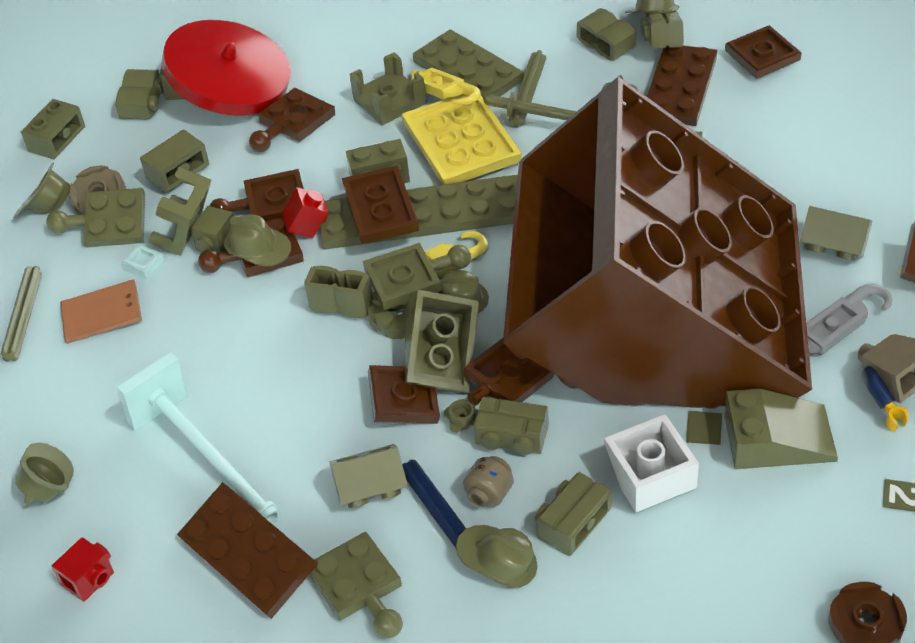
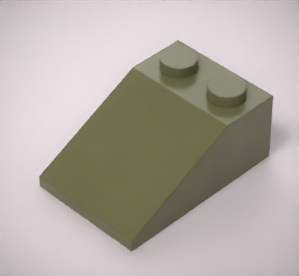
[405,290,479,394]
[724,389,838,469]

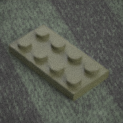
[413,29,524,99]

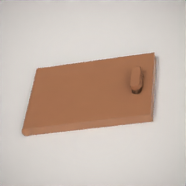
[60,279,142,343]

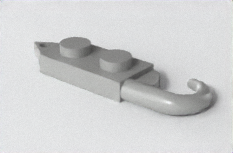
[806,284,893,355]

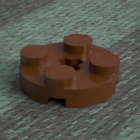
[829,582,907,643]

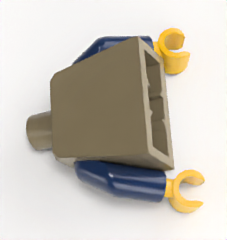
[858,334,915,432]

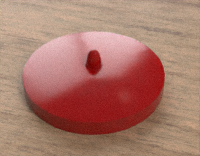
[161,20,291,116]

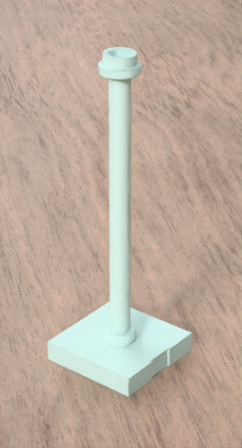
[117,352,280,524]

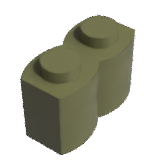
[577,8,637,61]
[115,69,164,119]
[304,266,372,318]

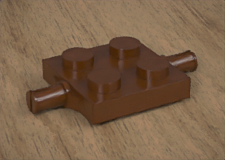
[463,338,554,406]

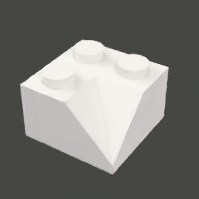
[604,414,699,513]

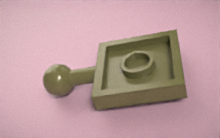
[46,188,145,247]
[363,243,471,310]
[309,531,403,639]

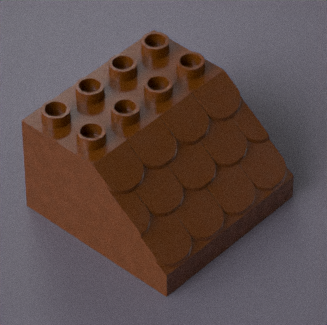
[503,76,812,409]

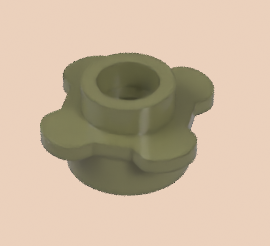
[444,399,477,433]

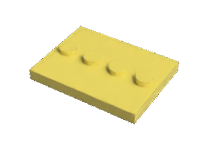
[402,93,522,185]

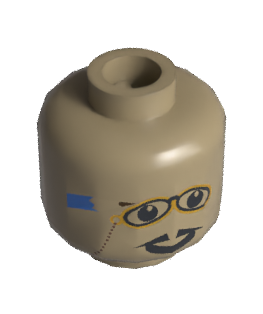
[463,456,514,507]

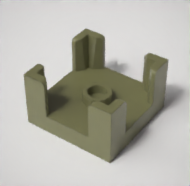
[349,52,427,126]
[148,166,212,256]

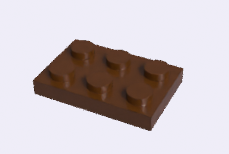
[342,165,419,245]

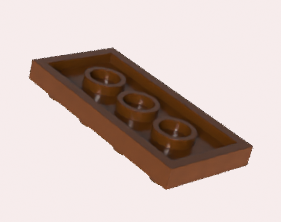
[647,45,718,126]
[177,482,318,619]

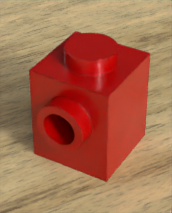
[281,187,329,238]
[51,537,114,602]

